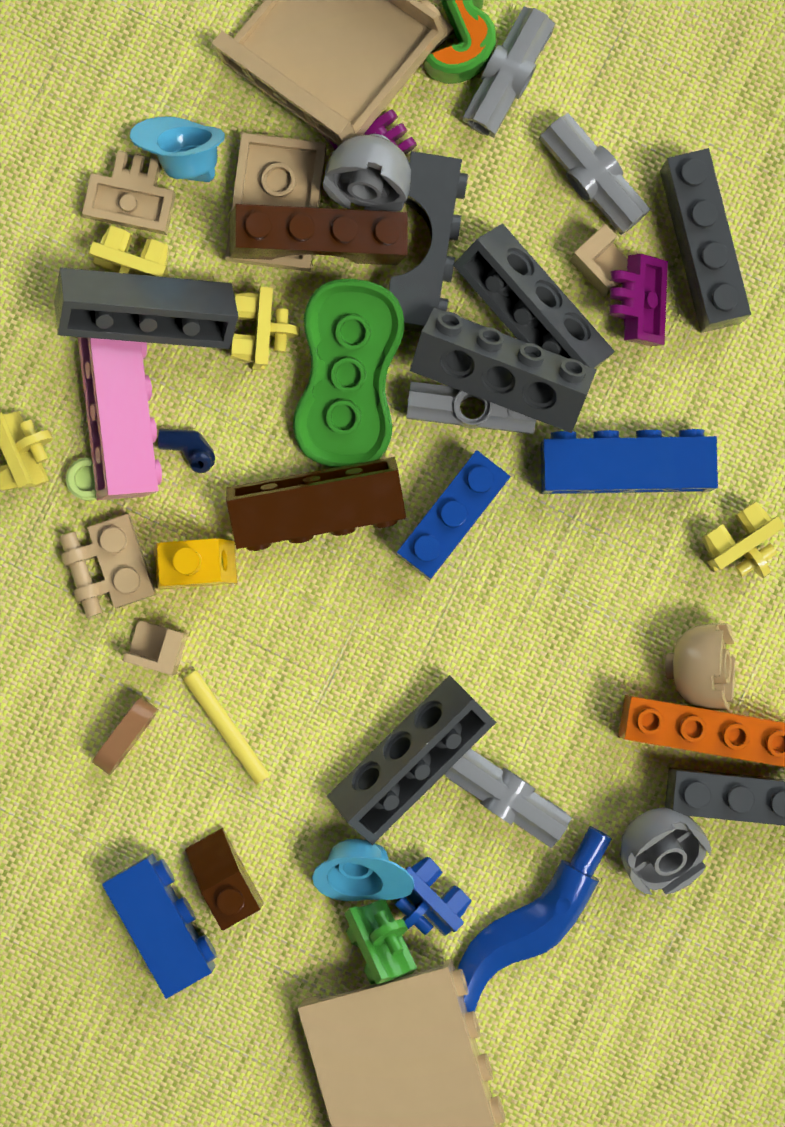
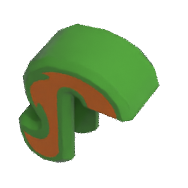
[424,0,496,84]

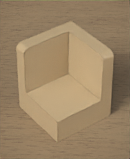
[570,224,627,298]
[122,621,188,675]

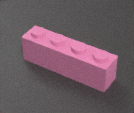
[78,337,162,501]

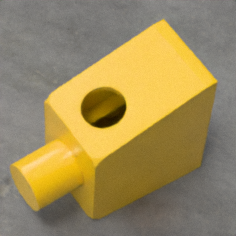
[154,538,238,590]

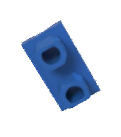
[394,856,471,936]

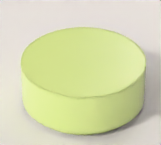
[66,458,97,501]

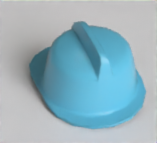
[130,117,225,182]
[312,839,415,901]

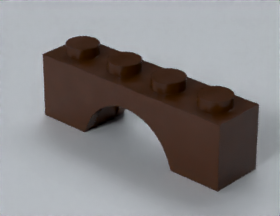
[229,204,408,265]

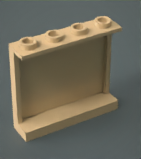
[211,0,445,146]
[297,958,506,1127]

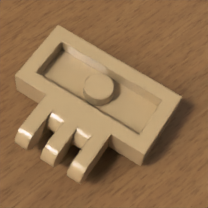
[82,151,176,235]

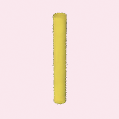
[183,670,270,785]

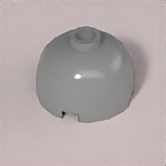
[323,134,411,212]
[620,807,711,895]

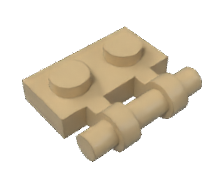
[59,514,157,618]

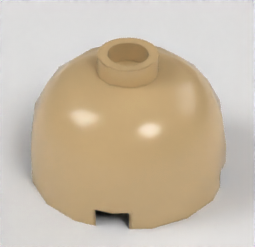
[665,623,735,710]

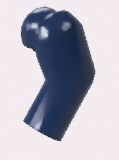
[158,428,215,473]

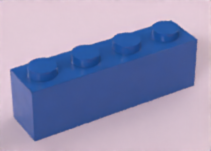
[541,429,718,494]

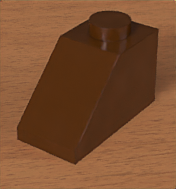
[185,828,264,931]

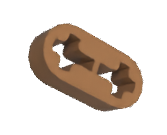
[92,697,159,775]

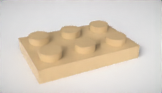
[225,133,326,272]

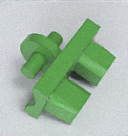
[344,900,417,985]

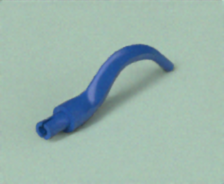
[457,826,612,1012]

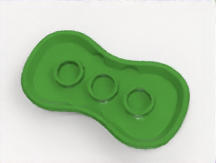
[293,279,404,468]

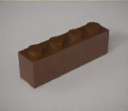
[226,457,407,551]

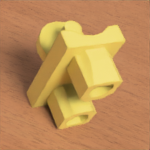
[89,225,170,277]
[230,287,300,370]
[0,412,53,491]
[701,502,785,578]

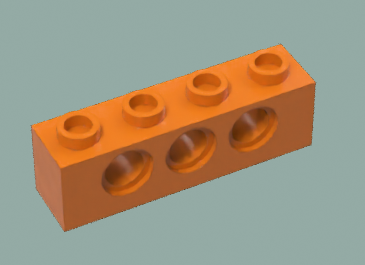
[618,695,785,767]

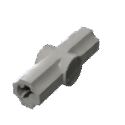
[463,6,555,138]
[539,113,650,235]
[406,381,536,435]
[444,748,572,848]

